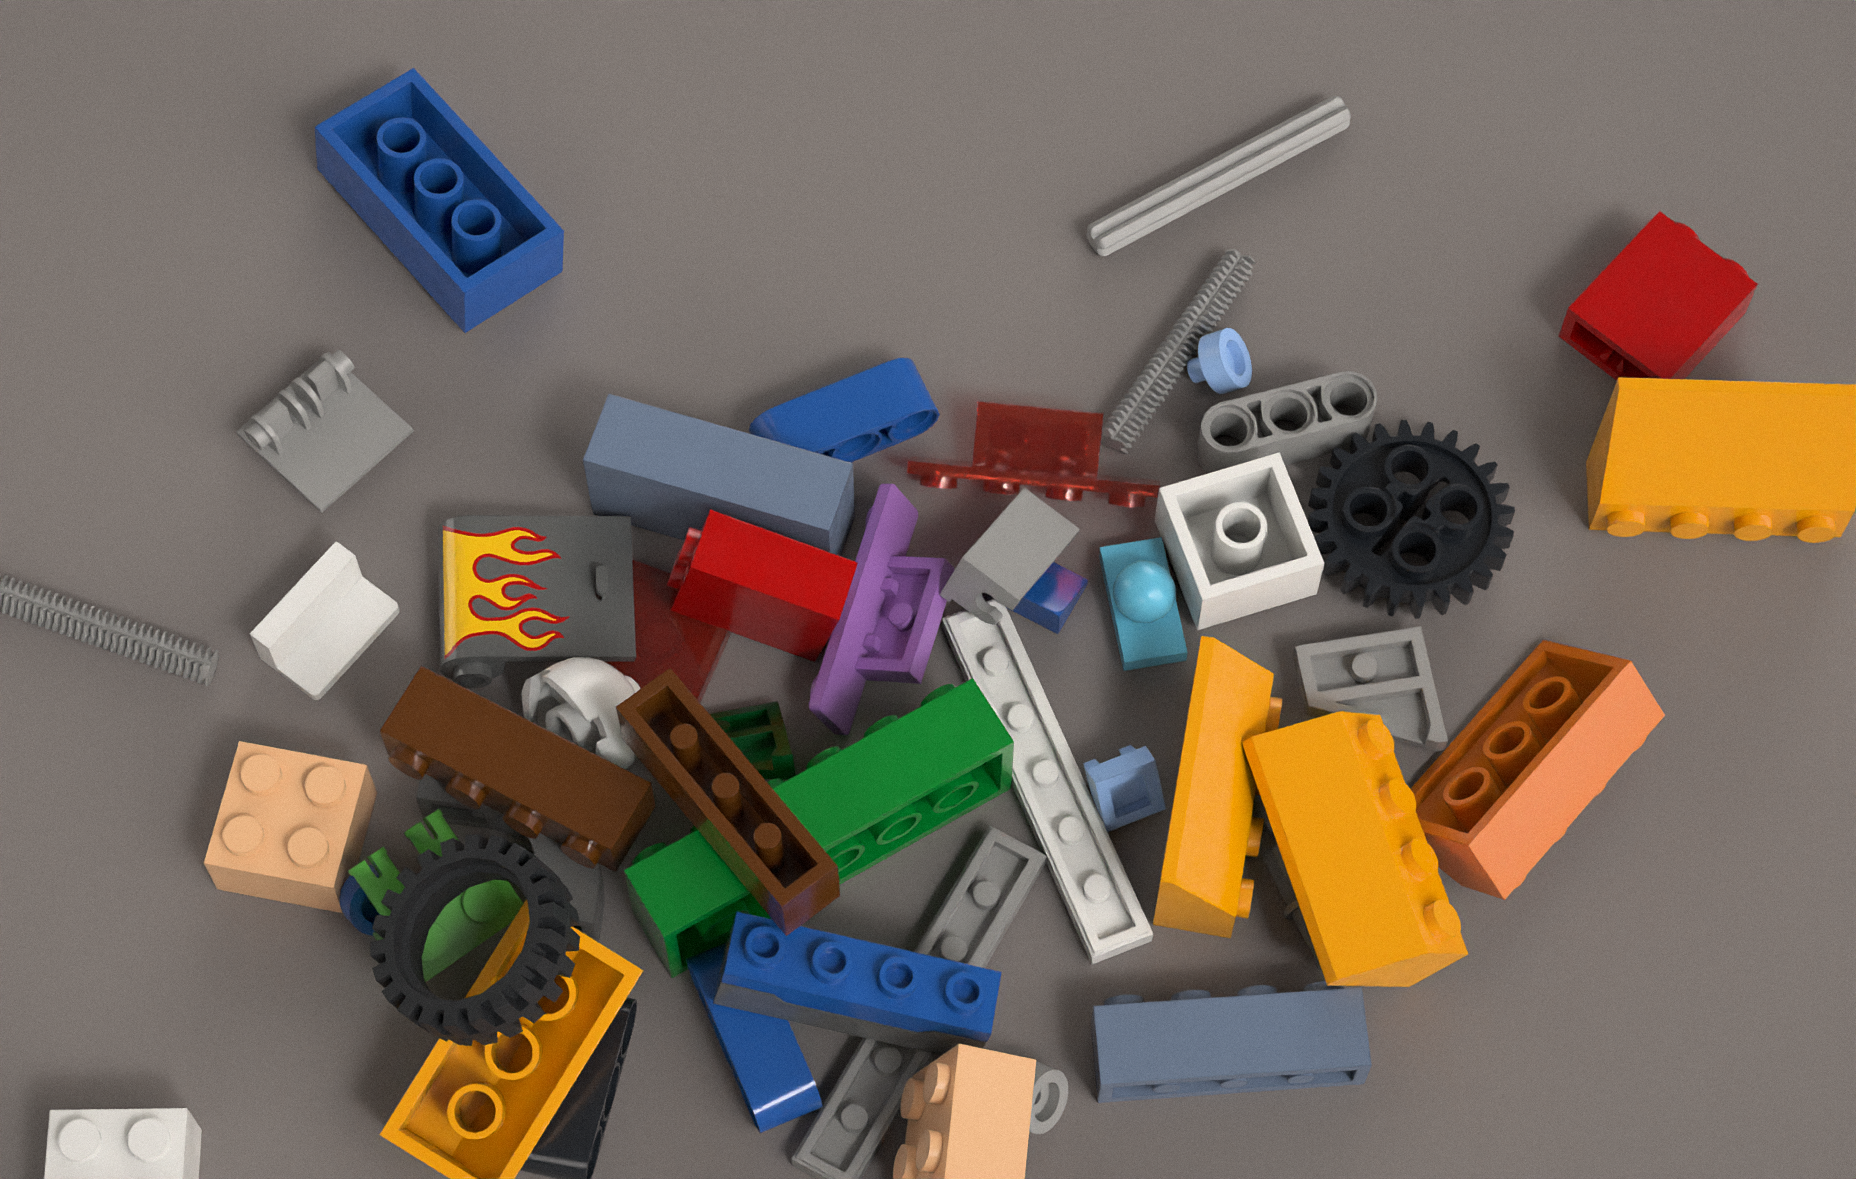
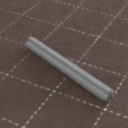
[1086,96,1351,256]

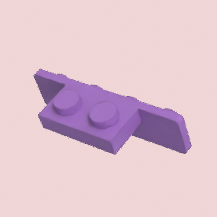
[809,484,955,735]

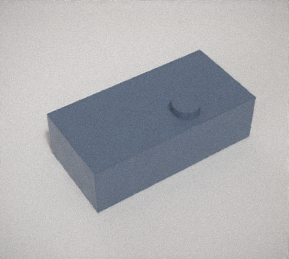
[583,394,855,556]

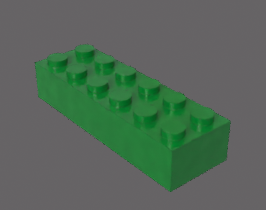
[624,678,1014,978]

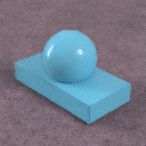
[1099,537,1188,671]

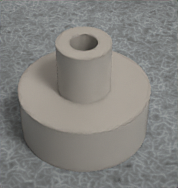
[1029,1061,1068,1135]

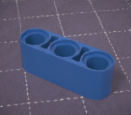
[749,358,940,463]
[686,942,823,1133]

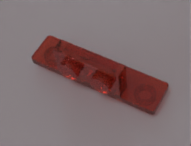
[907,400,1160,507]

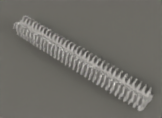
[1098,249,1256,454]
[0,573,220,686]

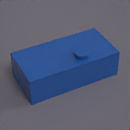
[314,68,564,333]

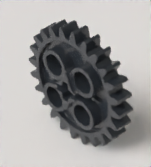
[1308,420,1515,619]

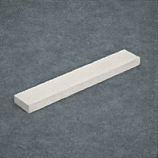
[942,599,1153,965]

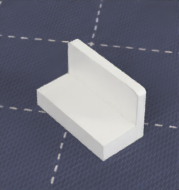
[250,541,399,700]

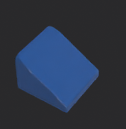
[1006,562,1088,634]

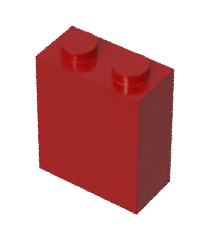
[1558,211,1758,381]
[667,509,858,662]

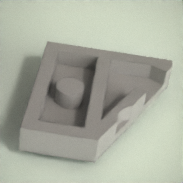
[1293,626,1448,751]

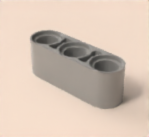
[1197,371,1378,473]

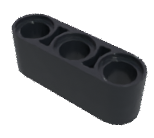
[521,997,637,1179]

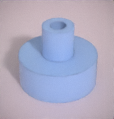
[1187,328,1252,394]

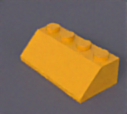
[1153,636,1283,938]
[1242,711,1468,987]
[379,899,644,1179]

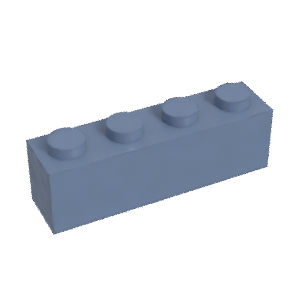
[1090,981,1372,1103]

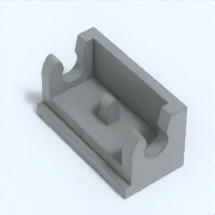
[939,488,1080,625]

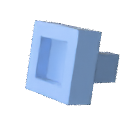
[1083,745,1166,832]

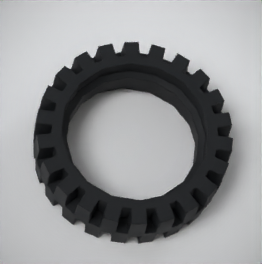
[370,834,580,1046]

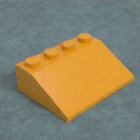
[1586,377,1856,543]

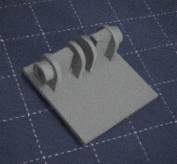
[236,350,414,513]

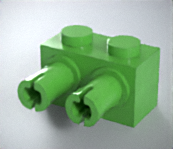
[348,809,523,982]

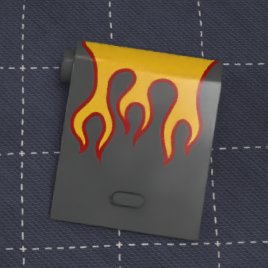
[438,515,636,688]

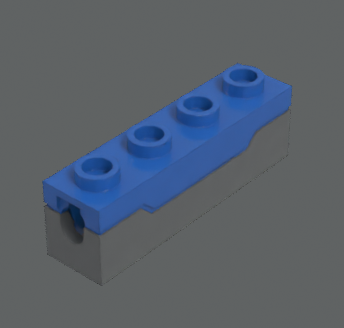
[713,912,1002,1055]

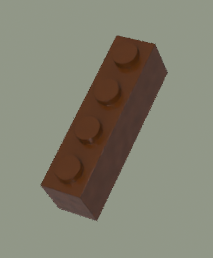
[380,666,656,872]
[616,668,840,936]

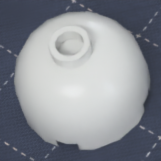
[521,657,641,770]

